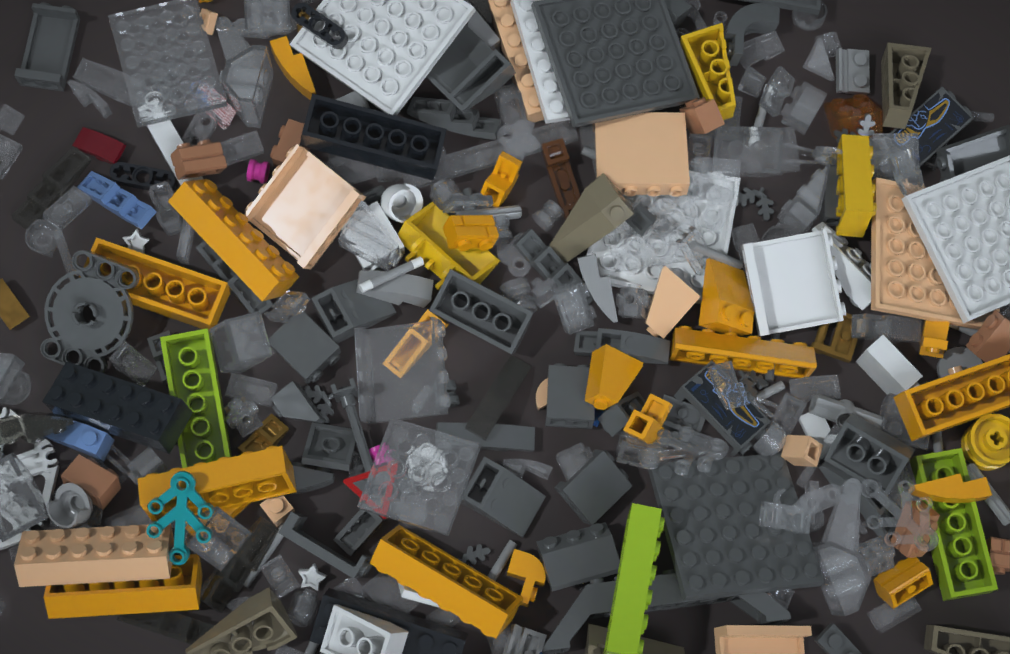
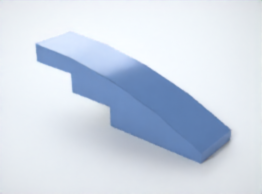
[77,171,156,230]

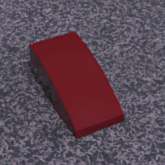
[72,127,126,164]

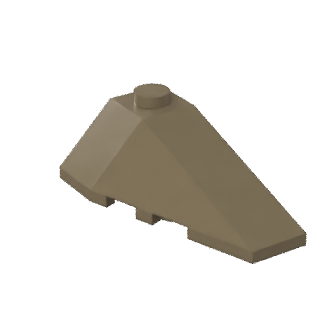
[549,173,634,263]
[185,587,297,654]

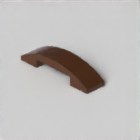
[541,138,580,220]

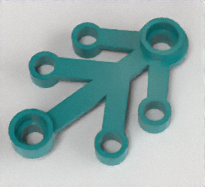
[146,471,214,565]

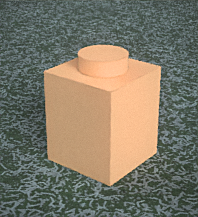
[781,435,823,467]
[260,495,295,528]

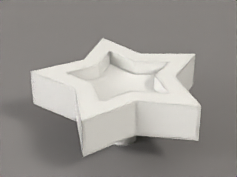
[123,229,150,254]
[298,563,327,591]

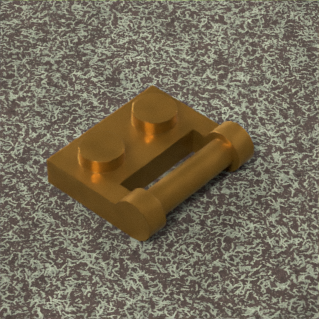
[810,313,864,363]

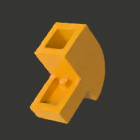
[478,151,523,207]
[919,320,950,358]
[623,393,673,444]
[507,549,546,607]

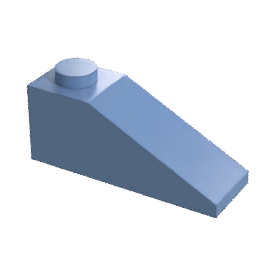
[40,414,114,461]

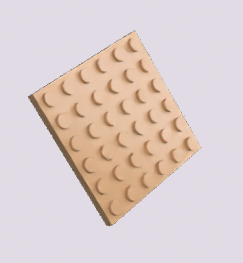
[871,177,1000,330]

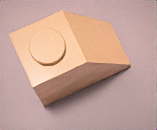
[645,266,701,339]

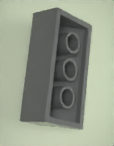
[429,269,534,354]

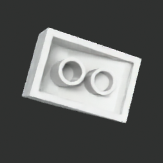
[320,604,409,654]

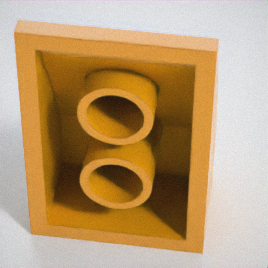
[699,258,755,336]

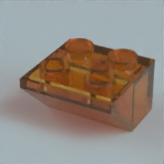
[824,94,883,139]

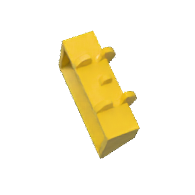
[398,201,500,290]

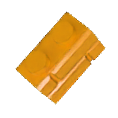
[443,215,499,251]
[873,557,933,609]

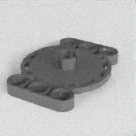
[40,250,140,373]

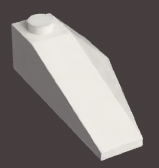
[812,222,871,310]

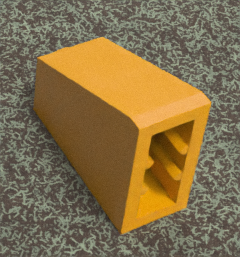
[585,344,643,410]

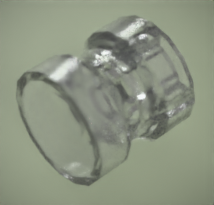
[532,199,564,231]
[493,215,513,245]

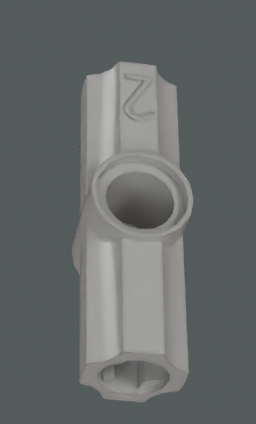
[809,393,883,429]

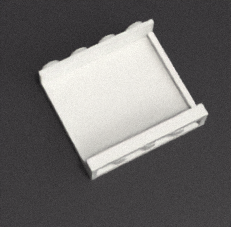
[741,229,846,336]

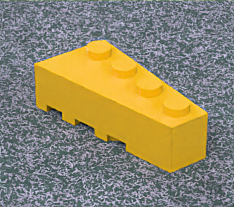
[680,23,736,120]
[836,134,877,237]

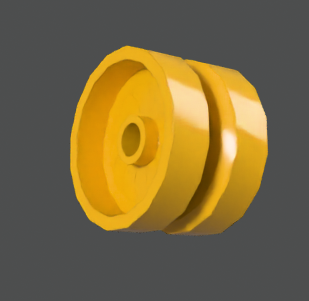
[961,414,1010,471]

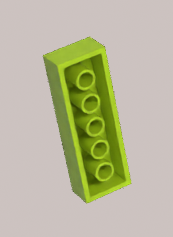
[160,328,232,468]
[909,448,998,601]
[603,503,665,654]

